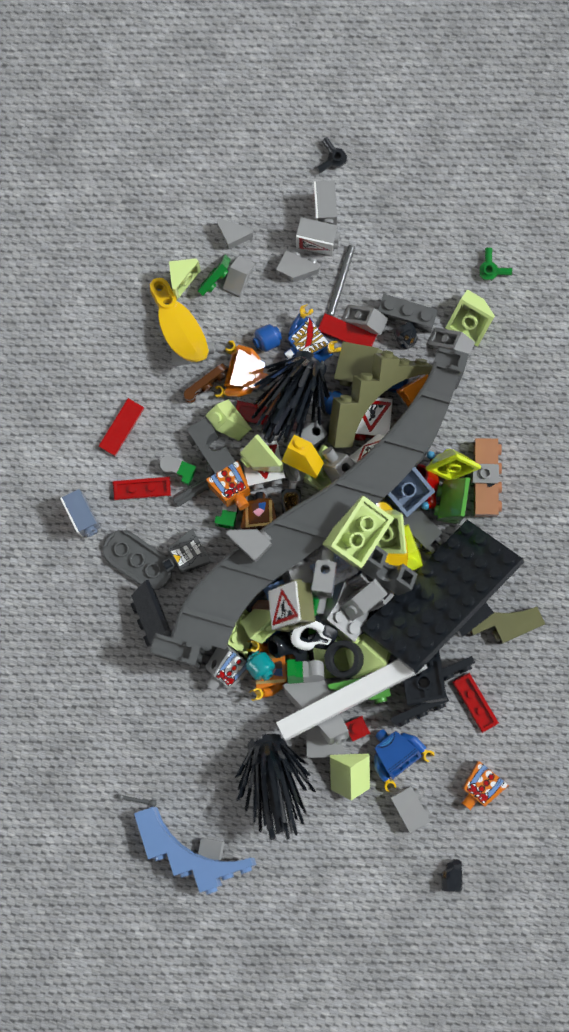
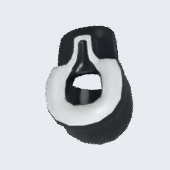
[286,615,338,650]

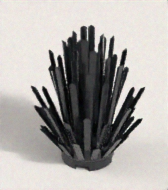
[251,351,330,443]
[235,734,316,841]

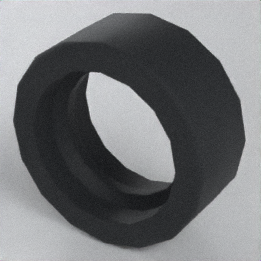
[324,641,364,678]

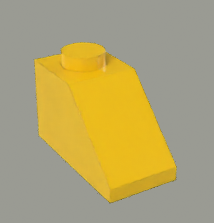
[281,434,324,478]

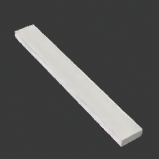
[276,660,427,741]

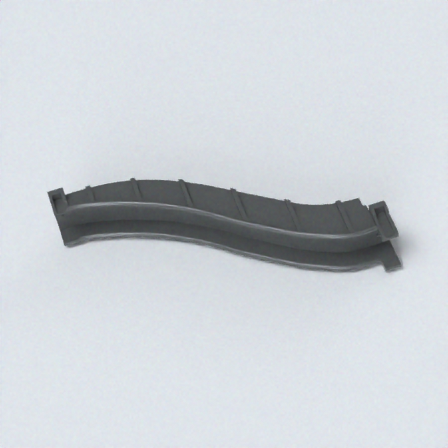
[150,347,469,669]

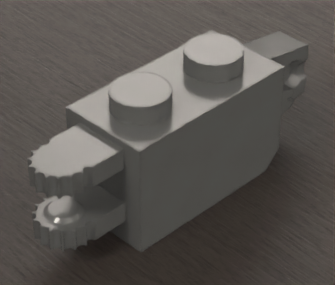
[392,508,444,555]

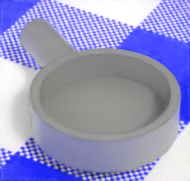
[283,463,305,489]

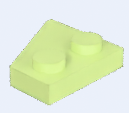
[227,609,251,658]

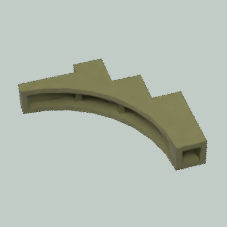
[327,350,433,448]
[467,607,545,644]

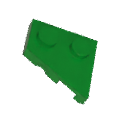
[198,254,231,296]

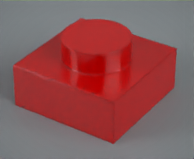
[345,716,370,742]

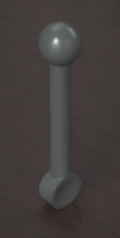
[116,794,157,807]

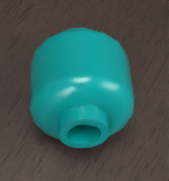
[246,651,275,681]

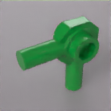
[479,247,512,281]

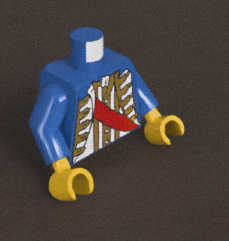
[283,304,341,362]

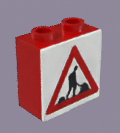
[354,398,392,441]

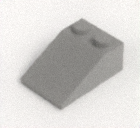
[318,571,370,642]

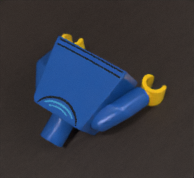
[374,729,435,792]

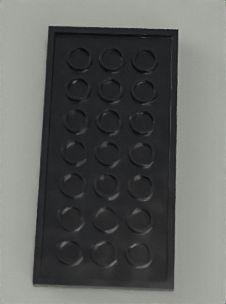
[361,519,524,674]

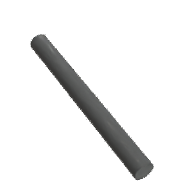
[327,245,355,317]

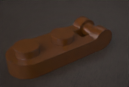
[184,363,228,404]

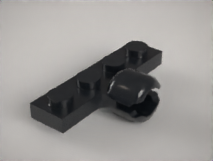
[267,631,313,662]

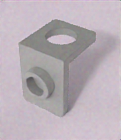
[470,464,499,486]

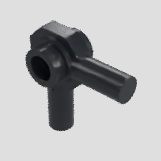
[316,137,347,173]

